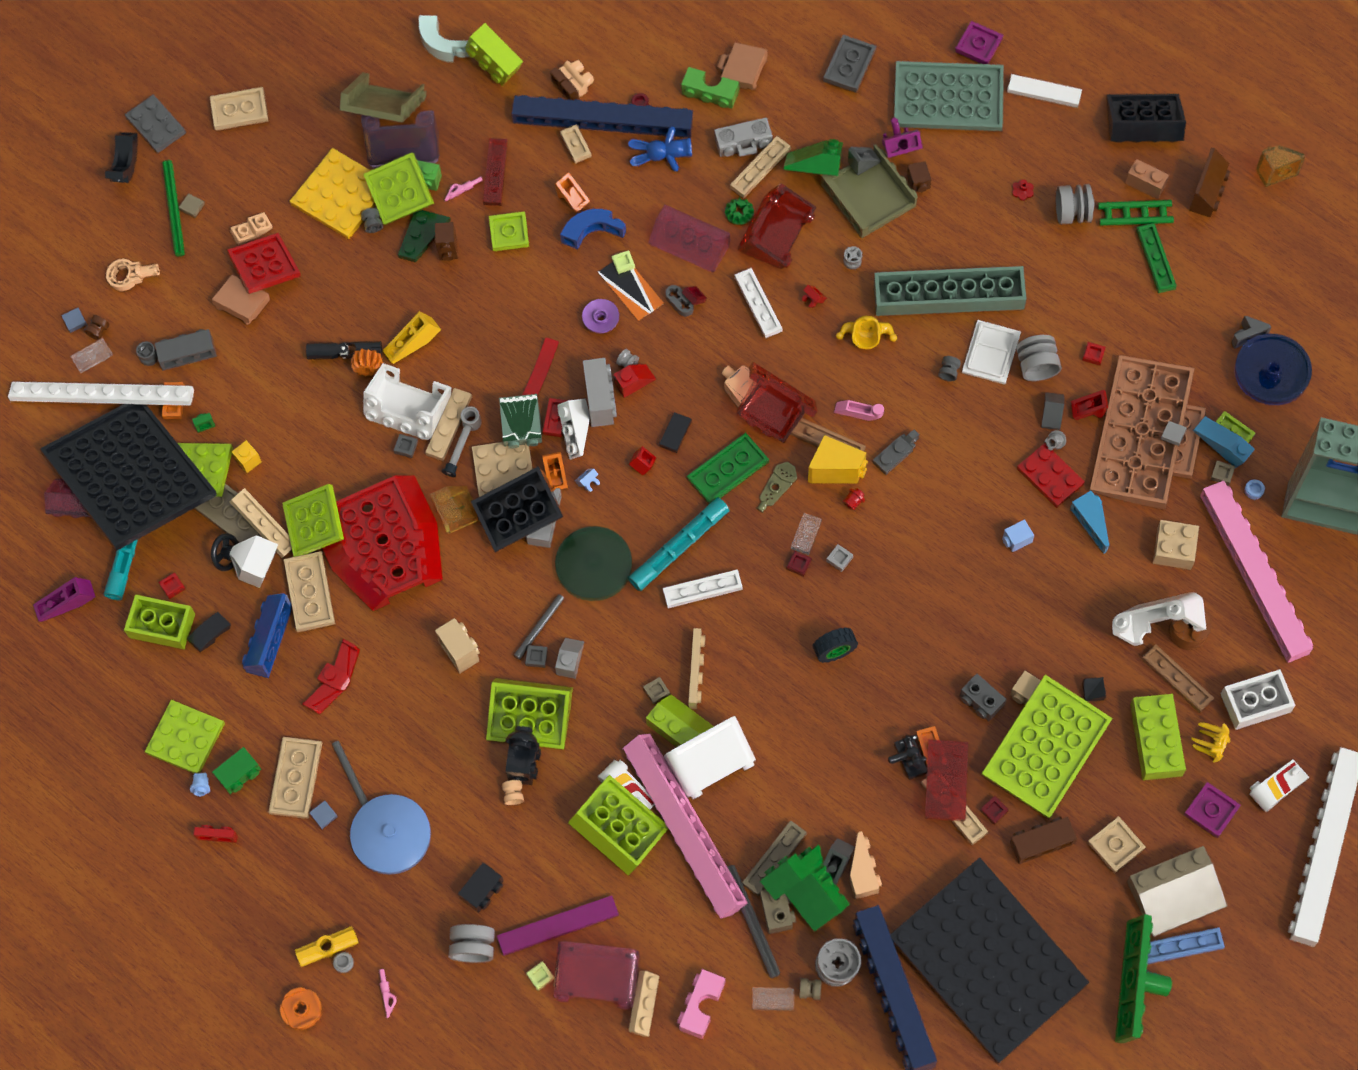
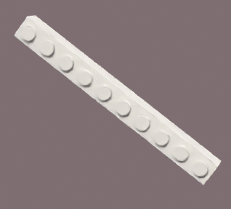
[1288,747,1358,947]

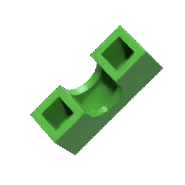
[681,67,739,109]

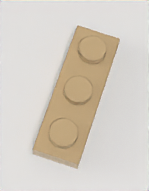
[629,971,659,1037]

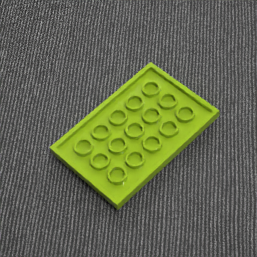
[981,675,1113,819]

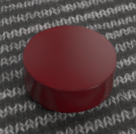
[631,93,649,106]

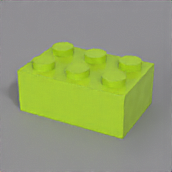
[464,23,523,86]
[124,595,195,649]

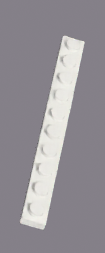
[8,382,194,406]

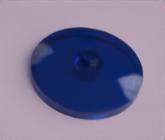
[1235,334,1312,405]

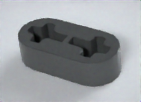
[665,285,694,317]

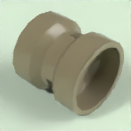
[800,978,821,1000]

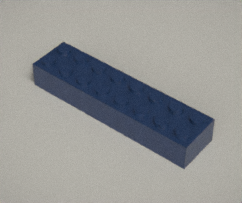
[852,905,937,1070]

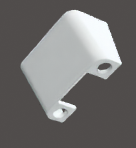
[363,363,451,440]

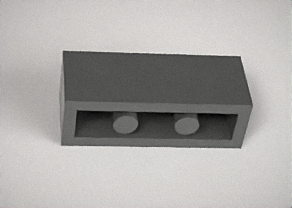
[155,329,217,370]

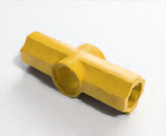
[295,926,359,967]

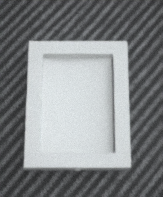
[962,320,1021,385]

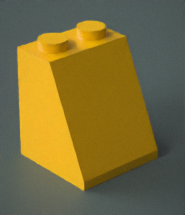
[808,435,868,484]

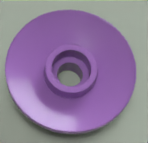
[582,299,619,333]

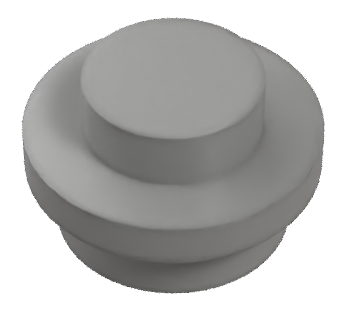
[333,952,354,973]

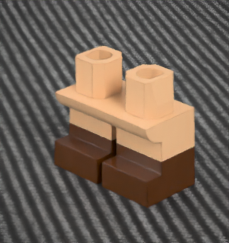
[550,60,594,100]

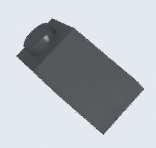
[823,838,855,885]

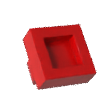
[802,285,827,308]

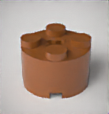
[1168,610,1212,650]

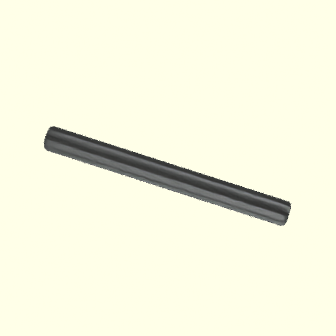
[727,865,780,978]

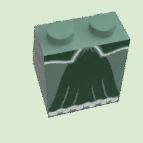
[499,394,542,448]

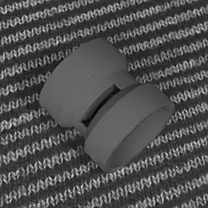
[361,208,383,233]
[136,341,158,366]
[938,356,961,381]

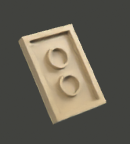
[210,87,269,130]

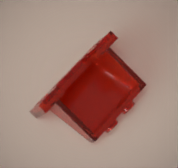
[736,362,817,443]

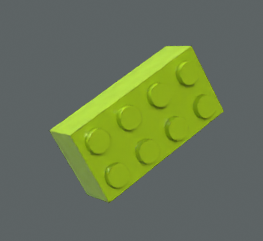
[1130,694,1186,780]

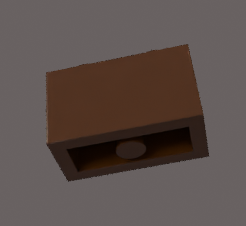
[435,222,458,261]

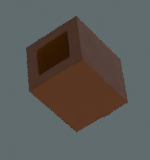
[907,161,931,192]

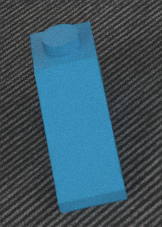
[1193,416,1255,468]
[1070,491,1109,554]

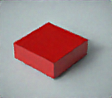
[1082,342,1106,366]
[158,572,185,599]

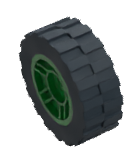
[812,627,858,663]

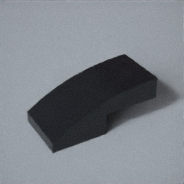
[187,612,231,652]

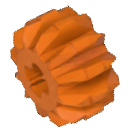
[351,349,383,377]

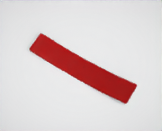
[522,337,559,396]

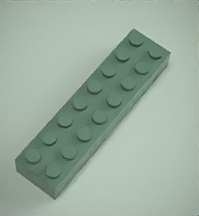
[874,266,1026,316]

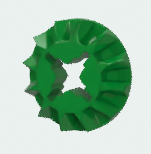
[725,197,754,225]

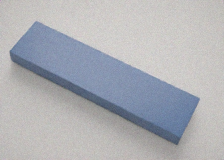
[1147,928,1225,964]

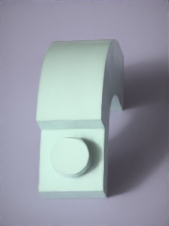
[419,16,469,62]

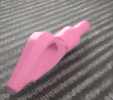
[445,177,483,201]
[379,969,397,1018]

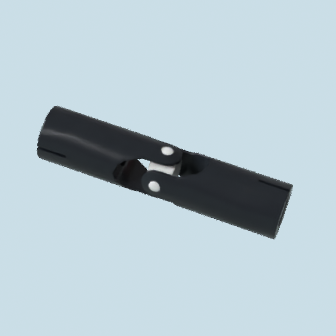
[306,341,382,360]

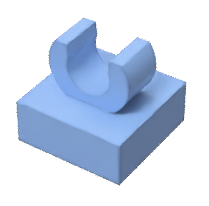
[574,469,600,492]

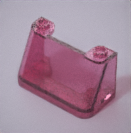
[553,941,641,1009]

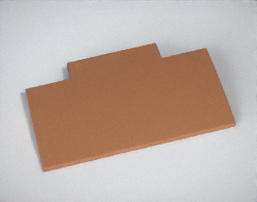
[1090,355,1206,510]

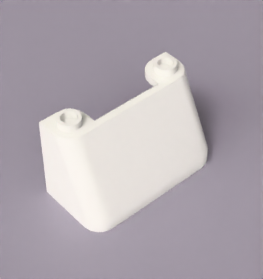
[1112,592,1206,646]
[664,716,756,800]

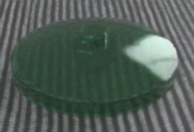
[555,526,632,601]

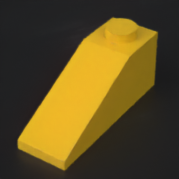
[383,311,441,364]

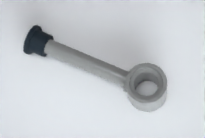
[442,407,482,477]

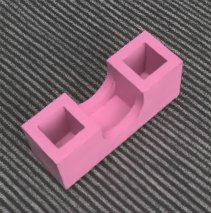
[677,969,725,1039]

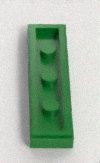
[1136,223,1177,293]

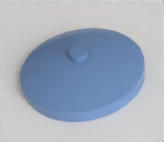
[350,794,431,874]

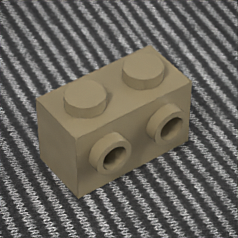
[760,889,796,934]

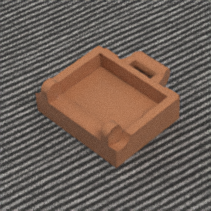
[717,43,768,90]
[212,275,270,325]

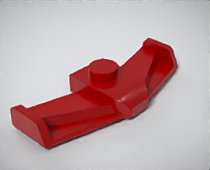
[302,639,360,715]

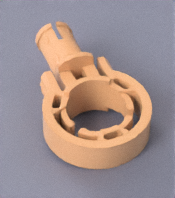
[106,259,160,291]

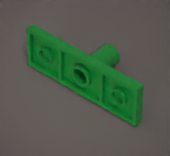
[1115,914,1172,1044]

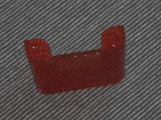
[738,183,817,269]

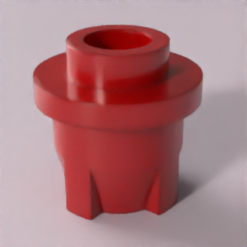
[842,488,865,510]

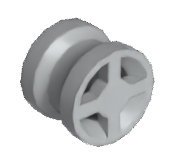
[844,246,862,269]
[616,349,639,367]

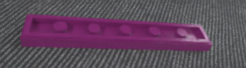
[497,895,619,956]

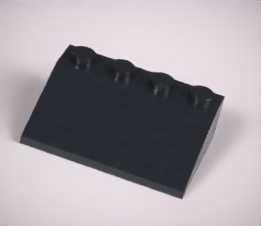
[1107,94,1186,143]
[471,466,563,552]

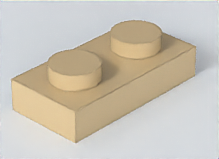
[560,125,591,163]

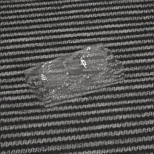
[70,338,113,373]
[791,513,822,555]
[752,988,794,1011]

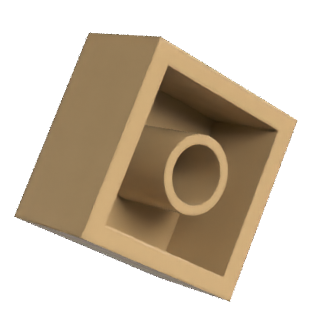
[1153,520,1199,570]
[435,618,480,673]

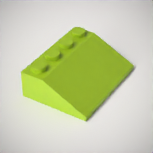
[486,678,573,749]
[568,774,668,876]

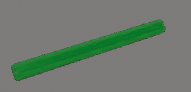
[162,160,185,257]

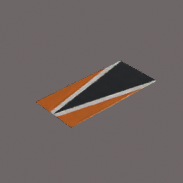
[598,262,664,321]

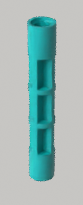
[628,497,730,591]
[103,539,138,600]

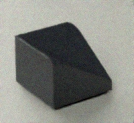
[1082,677,1106,702]

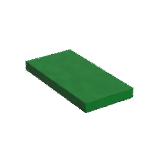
[687,433,769,504]

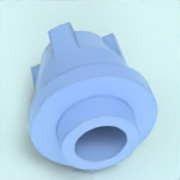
[190,773,210,796]

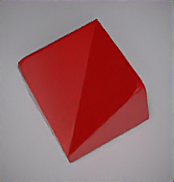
[629,446,656,475]

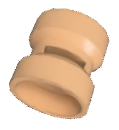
[502,780,524,805]

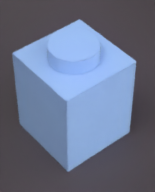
[1002,520,1034,552]

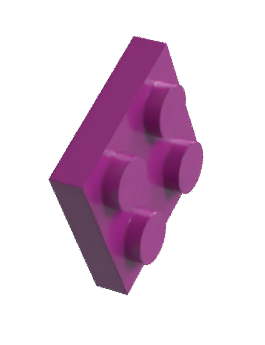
[955,21,1003,64]
[1184,782,1241,838]

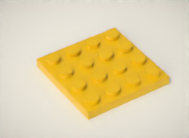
[290,148,376,239]

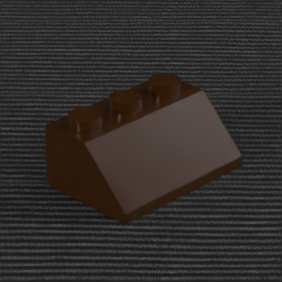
[1189,147,1231,217]

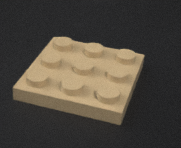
[472,442,533,497]

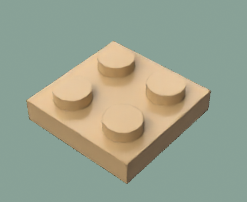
[1088,817,1146,873]

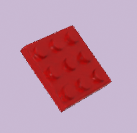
[227,233,300,294]

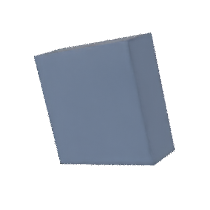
[62,308,87,333]
[309,801,338,829]

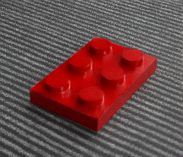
[1017,443,1085,508]

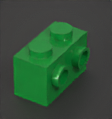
[212,747,262,794]

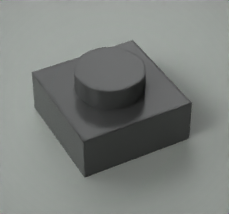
[393,434,418,458]
[525,645,548,668]

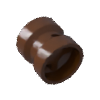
[84,315,110,341]

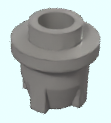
[1045,430,1066,450]

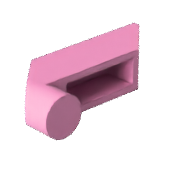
[834,400,884,421]

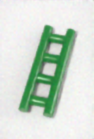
[1098,200,1174,226]

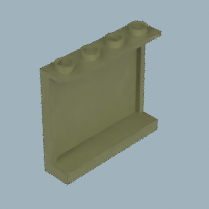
[340,73,426,123]
[821,144,918,238]

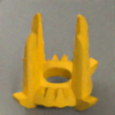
[1191,722,1230,762]

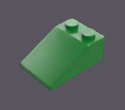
[784,139,843,176]

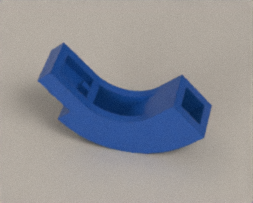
[560,209,626,249]

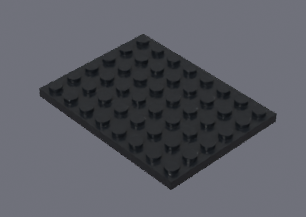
[40,404,217,551]
[890,857,1090,1064]

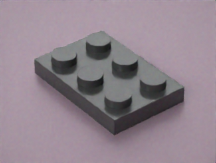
[823,35,876,93]
[125,94,186,154]

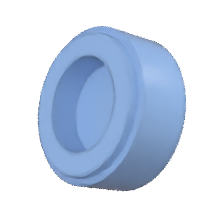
[1244,479,1265,500]

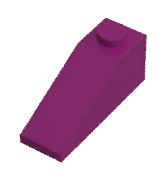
[33,577,96,622]

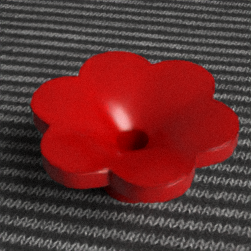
[1012,179,1034,201]

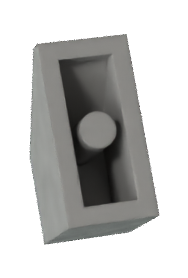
[555,638,584,679]

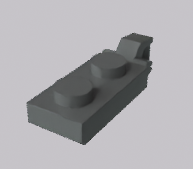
[873,429,920,475]

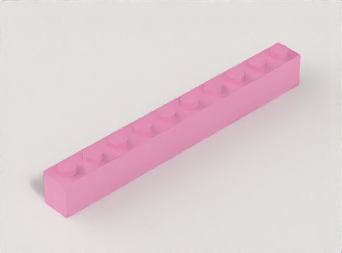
[1200,481,1313,663]
[623,734,748,918]

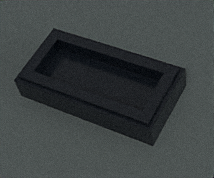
[659,412,692,453]

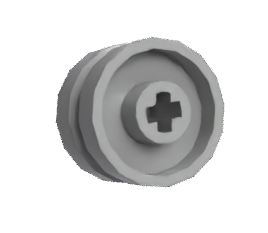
[448,925,495,963]

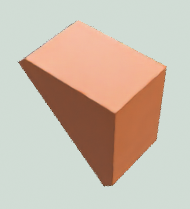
[542,452,568,491]

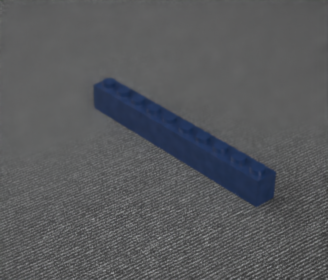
[512,95,693,138]

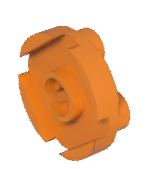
[280,987,322,1030]

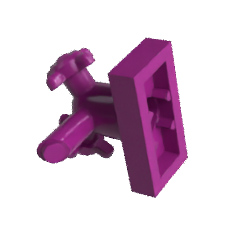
[882,118,923,158]

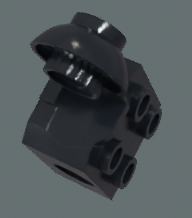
[505,726,541,785]

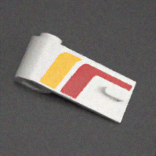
[598,760,655,809]
[1249,760,1309,812]

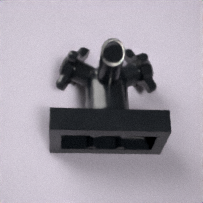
[888,735,928,780]

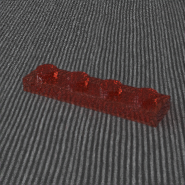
[483,138,508,206]

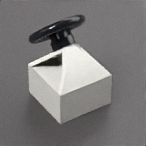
[211,533,278,588]

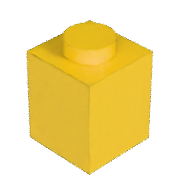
[232,440,262,473]

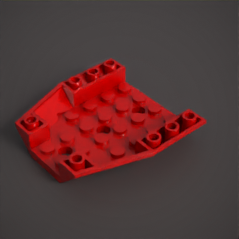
[322,475,443,611]

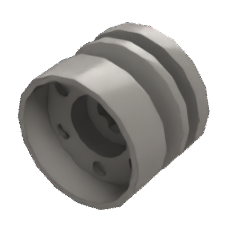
[1056,184,1094,225]
[1016,335,1062,381]
[815,939,861,987]

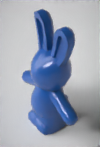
[628,126,692,172]

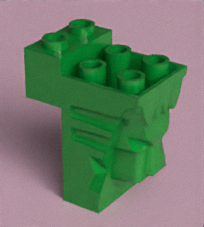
[760,845,850,932]

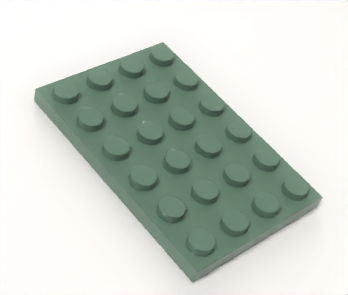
[894,61,1004,131]

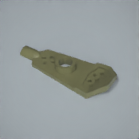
[757,462,797,513]

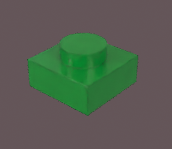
[192,413,216,433]

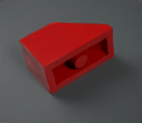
[613,364,656,398]

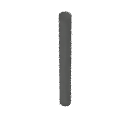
[513,594,564,660]
[332,741,368,807]

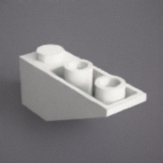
[557,398,590,460]

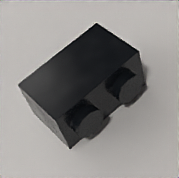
[458,862,503,913]

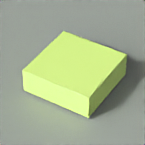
[612,250,635,274]
[526,961,555,991]

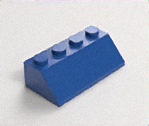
[242,593,292,678]

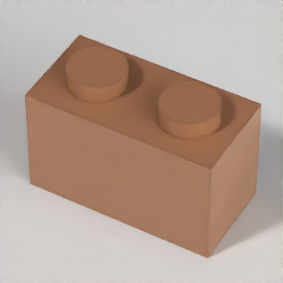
[1125,159,1169,200]

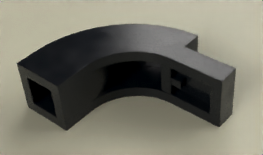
[105,132,138,183]

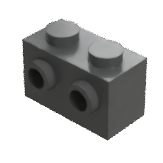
[960,674,1006,721]

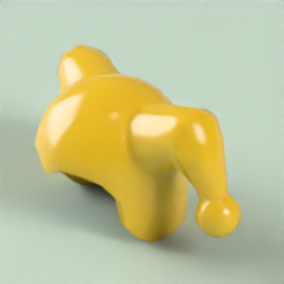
[836,315,897,349]

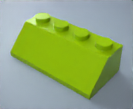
[646,694,714,747]

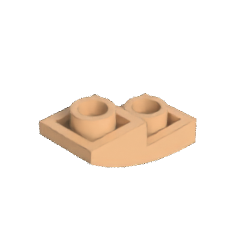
[230,213,272,246]

